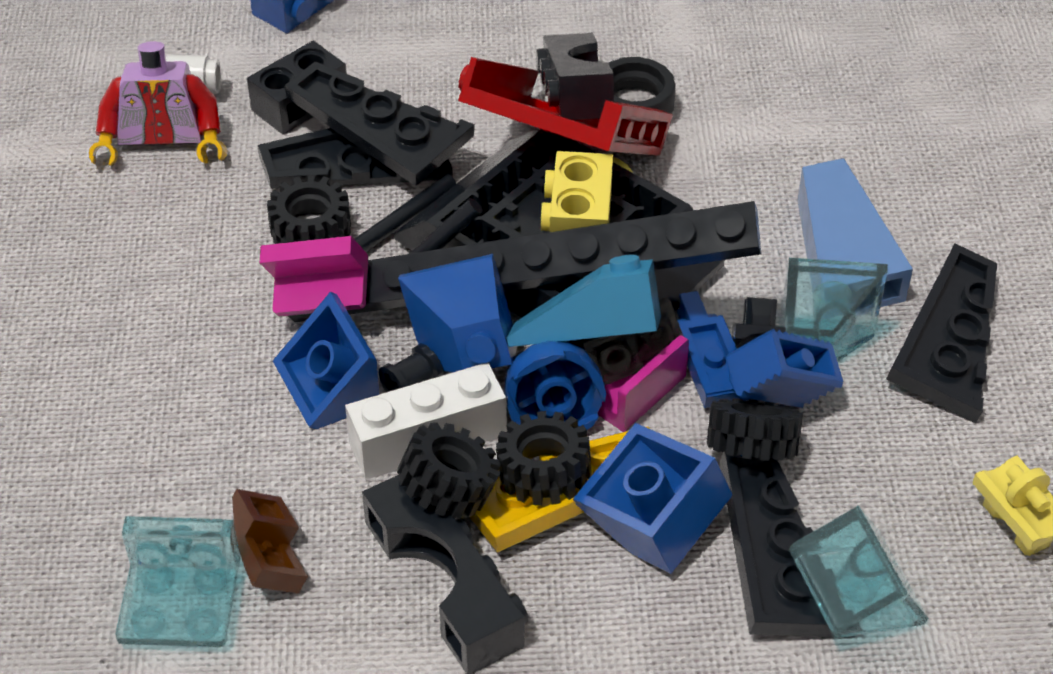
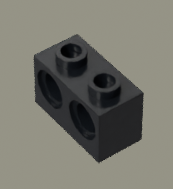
[247,40,347,135]

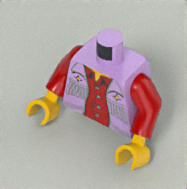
[89,41,227,166]

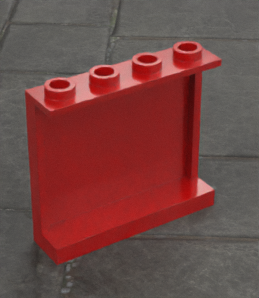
[458,57,673,156]

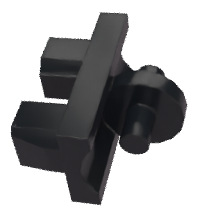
[732,297,786,348]

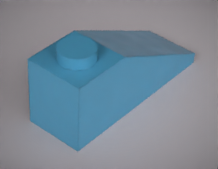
[507,255,661,347]

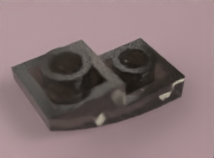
[581,297,683,386]

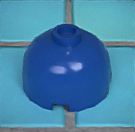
[504,341,606,430]

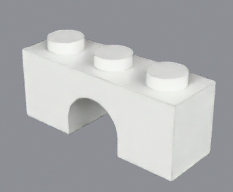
[345,363,507,480]

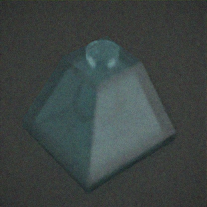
[779,257,888,362]

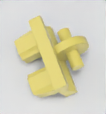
[973,455,1053,556]

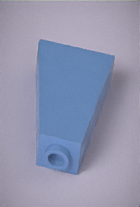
[797,158,913,322]

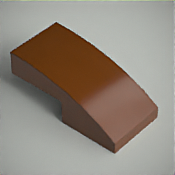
[232,489,308,594]

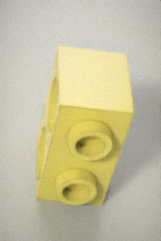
[541,151,613,232]

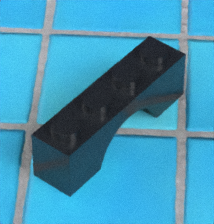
[536,33,614,120]
[362,474,528,674]

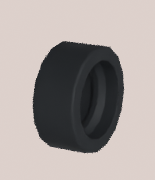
[599,57,676,119]

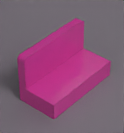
[259,236,368,316]
[597,335,689,432]

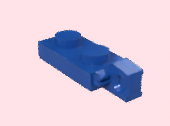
[674,291,749,408]

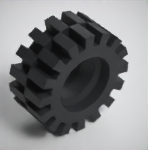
[267,175,352,244]
[706,399,803,461]
[496,411,592,506]
[397,422,501,518]

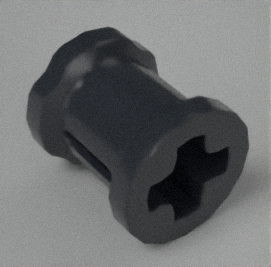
[378,343,444,392]

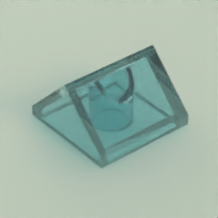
[789,505,929,639]

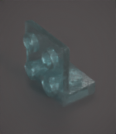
[115,516,241,647]

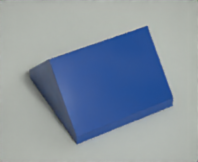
[273,292,380,430]

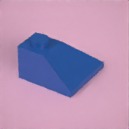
[398,254,518,372]

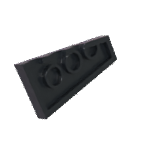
[258,106,453,189]

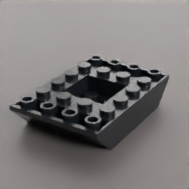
[394,128,725,372]

